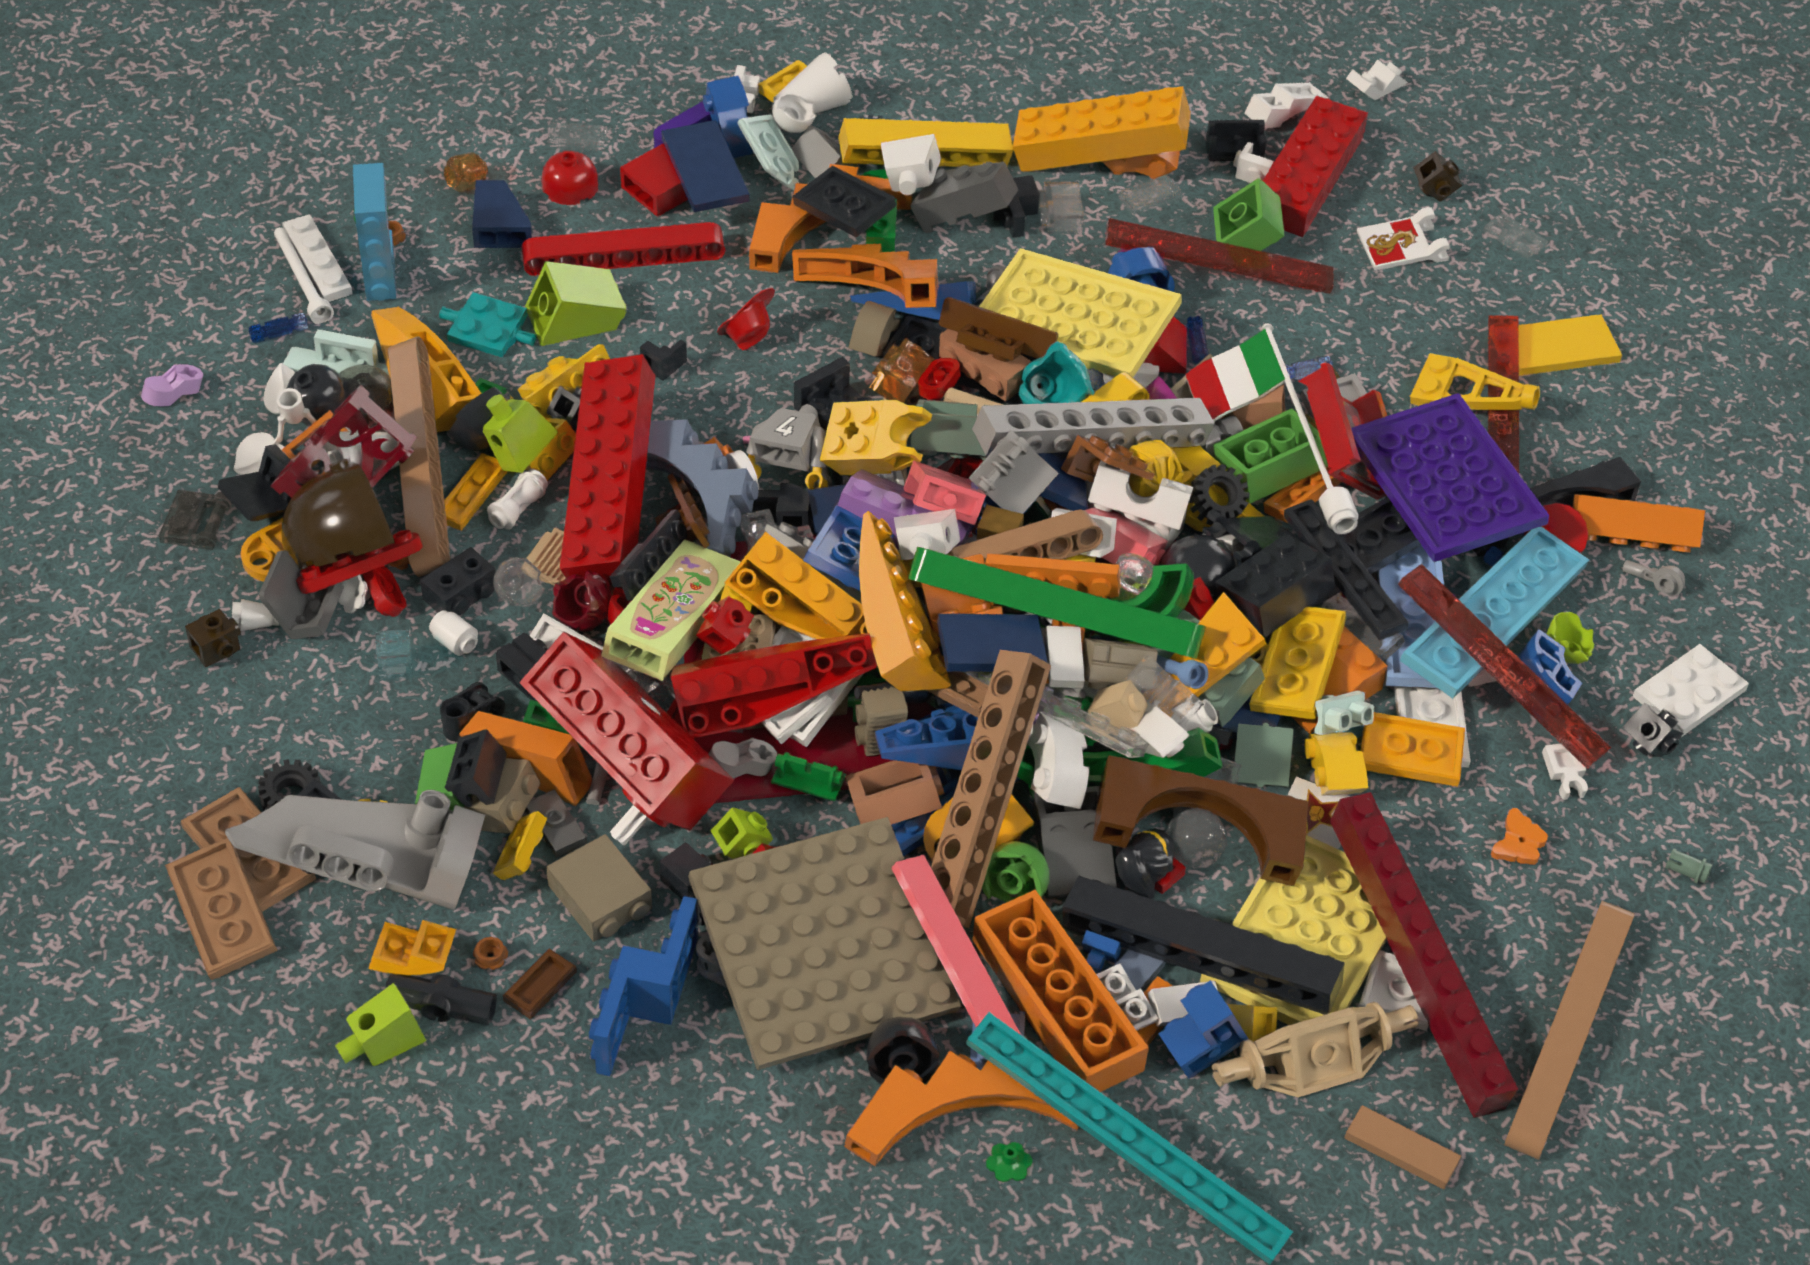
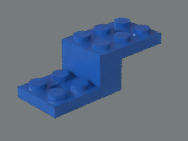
[589,896,698,1076]

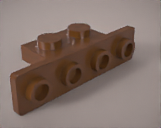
[939,297,1058,362]
[655,473,710,549]

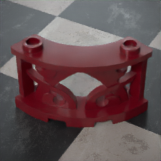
[271,385,417,498]

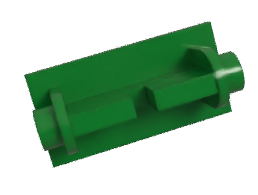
[771,752,846,801]

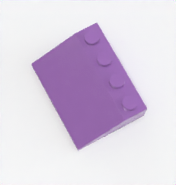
[838,469,978,550]

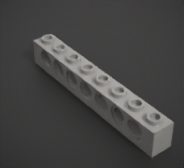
[972,398,1215,456]

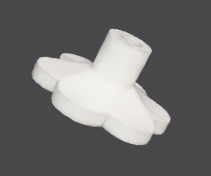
[338,575,370,613]

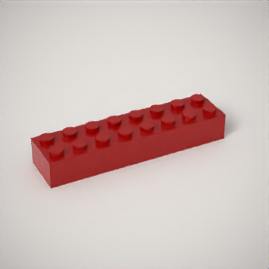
[560,354,656,585]

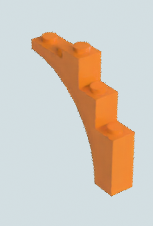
[749,164,912,273]
[792,244,938,308]
[844,1051,1079,1166]

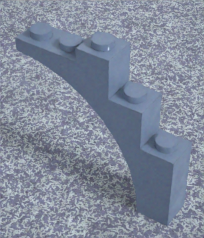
[646,419,758,558]

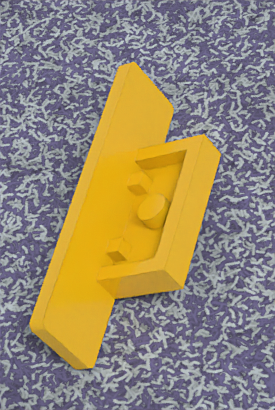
[517,344,610,418]

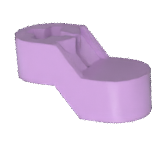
[141,364,203,406]

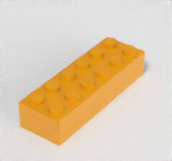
[1012,86,1191,172]

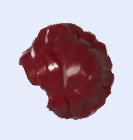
[552,570,612,633]

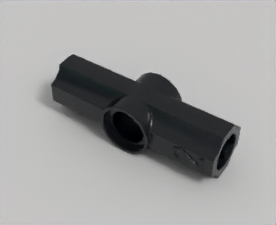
[386,974,498,1025]

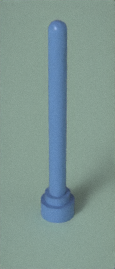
[1091,634,1208,689]

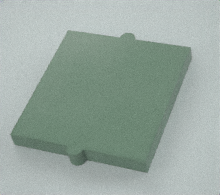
[1233,723,1293,788]

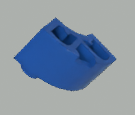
[703,75,754,158]
[1515,629,1582,724]

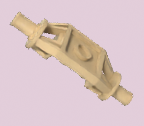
[1212,1002,1419,1097]

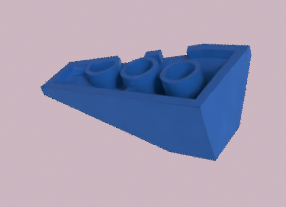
[850,281,976,320]
[875,708,978,770]

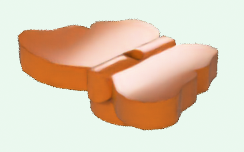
[1491,808,1548,865]

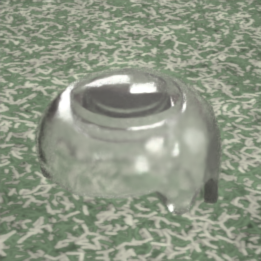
[493,557,544,608]

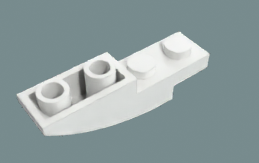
[1118,701,1189,758]

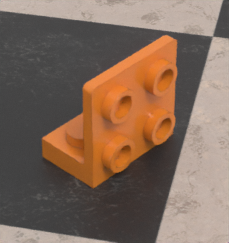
[921,554,1003,636]

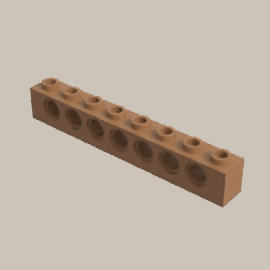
[931,650,1051,928]

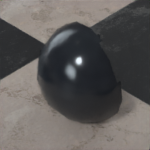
[447,387,513,451]
[1159,535,1238,597]

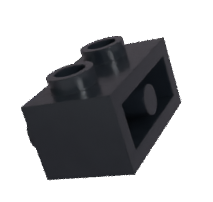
[420,547,497,615]

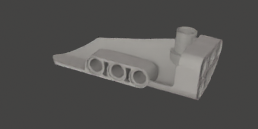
[225,790,485,910]

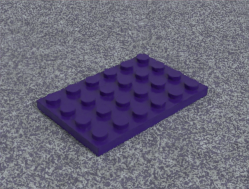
[1351,393,1549,562]

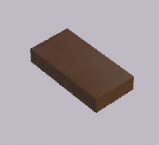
[503,948,577,1020]

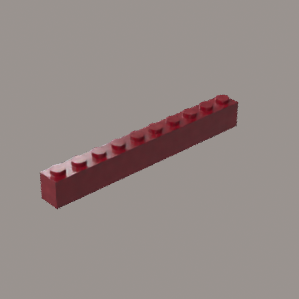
[1330,792,1518,1118]

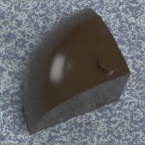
[281,459,395,569]

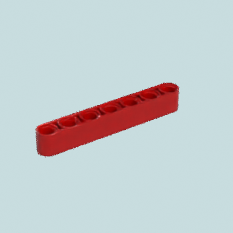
[522,222,726,276]

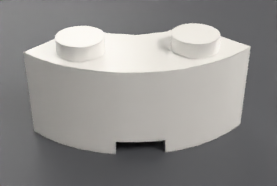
[1028,712,1089,809]

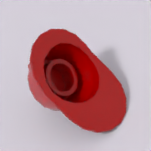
[717,288,775,351]

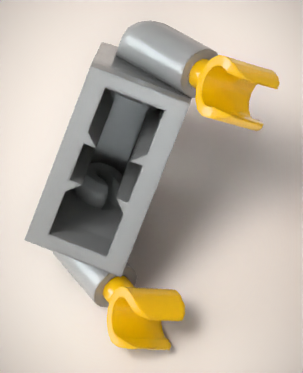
[746,404,828,490]

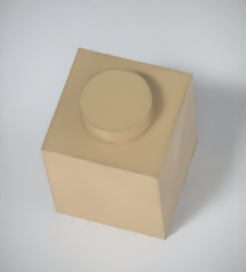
[1088,680,1148,736]

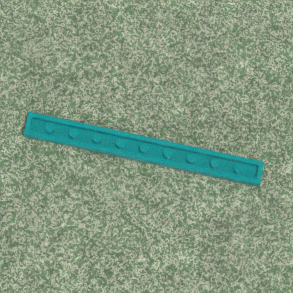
[966,1012,1293,1265]

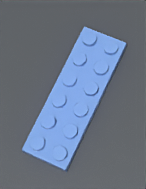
[1377,545,1446,688]

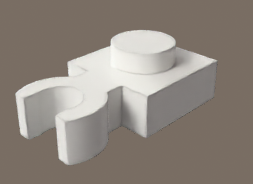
[1542,742,1588,800]

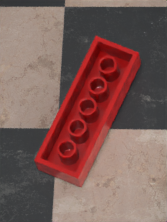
[1263,95,1368,237]

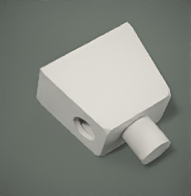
[881,134,941,195]
[894,509,960,560]

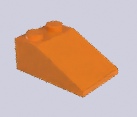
[1292,626,1388,734]

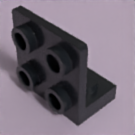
[794,356,861,411]

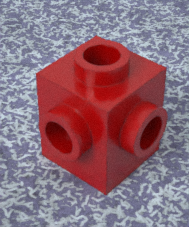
[696,596,754,655]

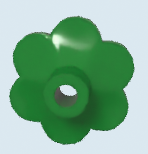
[986,1142,1033,1182]

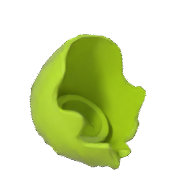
[1547,612,1594,664]

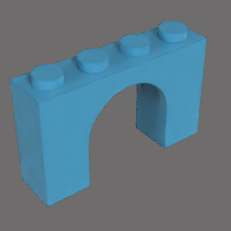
[353,163,396,301]

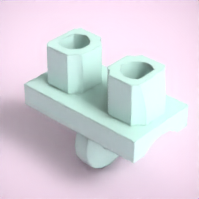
[1315,690,1374,735]

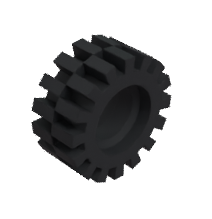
[1188,464,1250,525]
[258,759,321,811]

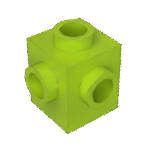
[710,807,773,859]

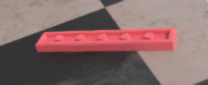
[891,855,1021,1035]

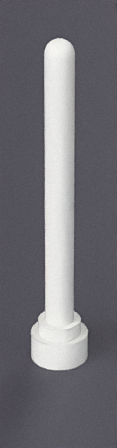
[274,227,334,324]

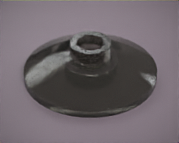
[340,365,393,416]

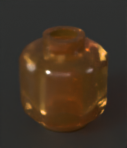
[444,152,488,192]

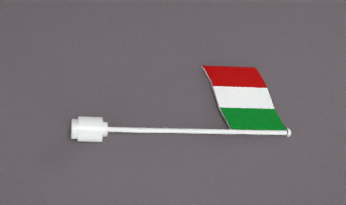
[1185,323,1358,534]

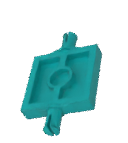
[439,292,537,357]

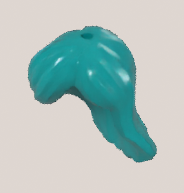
[1019,341,1095,404]

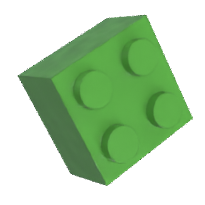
[1213,178,1284,264]

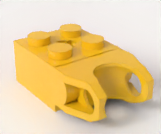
[820,400,932,475]

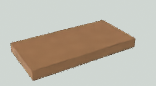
[180,787,316,912]
[165,837,278,980]

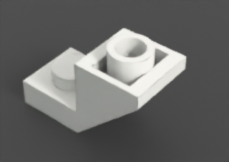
[1346,60,1407,100]

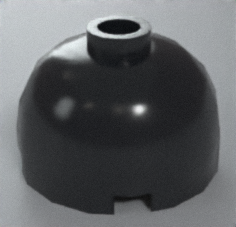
[286,364,350,426]
[866,1017,939,1085]

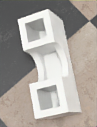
[1088,460,1193,531]

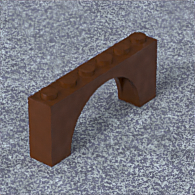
[1092,755,1309,886]

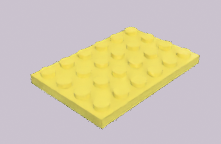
[979,248,1182,377]
[1200,835,1387,1025]

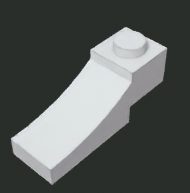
[1245,83,1328,130]

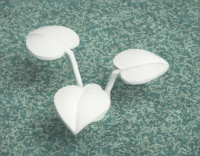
[234,363,370,475]

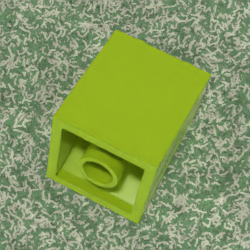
[525,261,627,346]

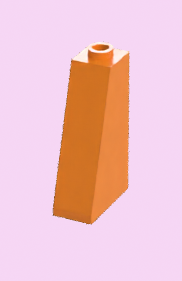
[459,711,592,807]

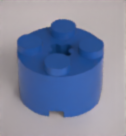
[1108,247,1175,292]

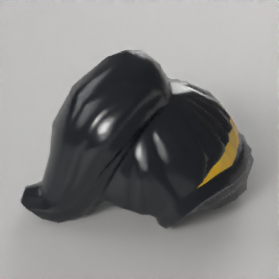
[1116,828,1175,900]

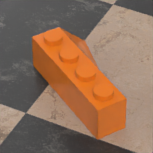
[1573,494,1706,552]

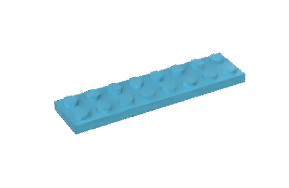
[1400,527,1589,699]

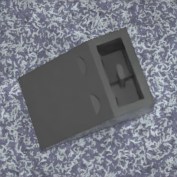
[1032,786,1117,899]

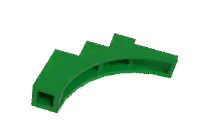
[1017,727,1223,799]

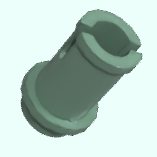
[1665,848,1713,884]

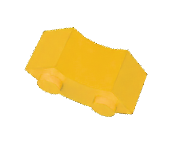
[1304,732,1369,795]

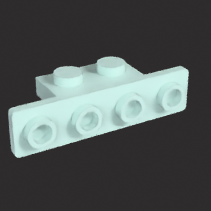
[283,329,392,392]

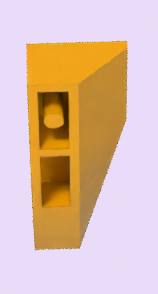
[371,307,482,432]
[859,511,951,691]
[724,532,878,666]

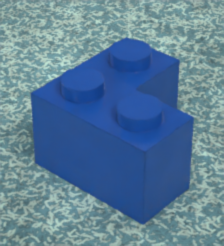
[1159,980,1248,1079]

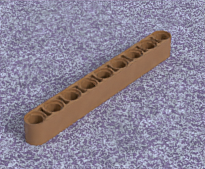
[388,337,450,577]
[1504,901,1635,1160]

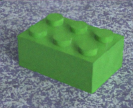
[1213,408,1328,504]

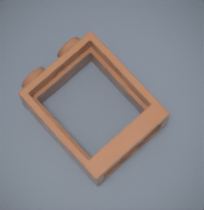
[845,760,945,825]

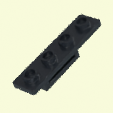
[610,510,687,601]

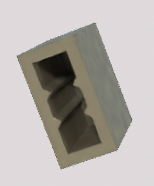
[546,834,652,942]

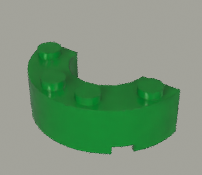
[1089,563,1194,642]

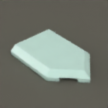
[737,114,799,190]

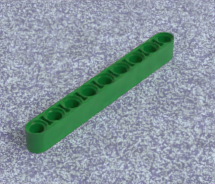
[908,546,1206,659]

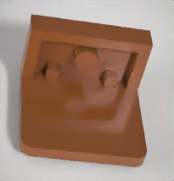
[1061,435,1155,483]

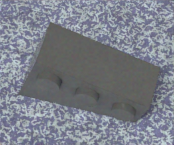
[910,162,1019,233]

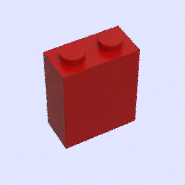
[620,143,688,217]

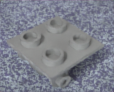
[968,430,1059,514]

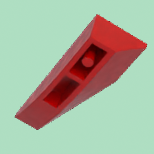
[671,633,877,738]

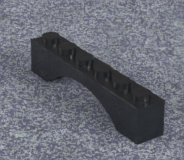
[1473,457,1641,557]

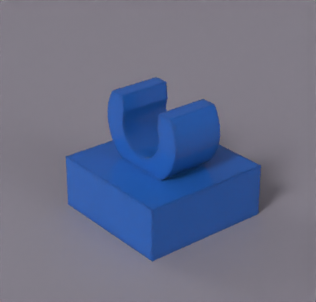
[1082,930,1121,974]

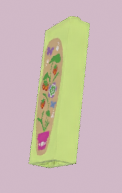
[601,539,740,681]

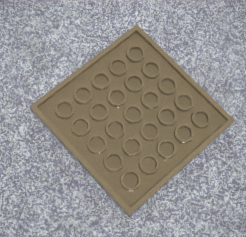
[688,817,961,1070]

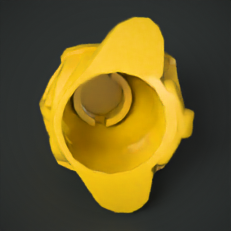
[1129,440,1193,497]

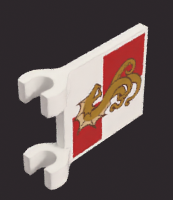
[1357,207,1450,270]

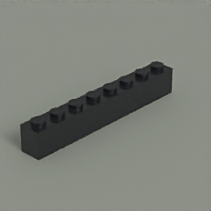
[1063,876,1345,1015]

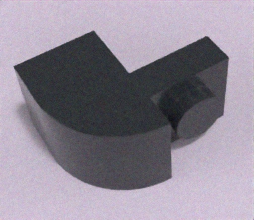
[993,175,1040,238]
[748,483,811,537]

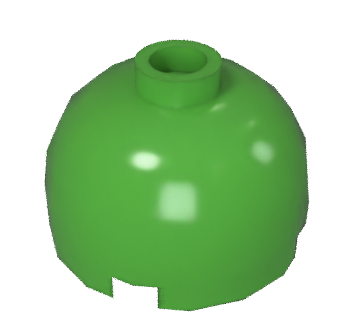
[982,841,1050,903]

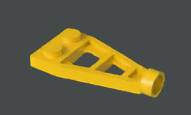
[1410,353,1540,410]

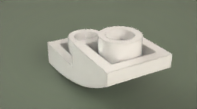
[1096,963,1159,1031]

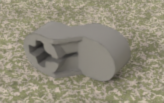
[708,738,777,778]

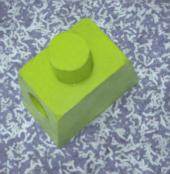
[483,394,558,473]
[335,983,426,1066]

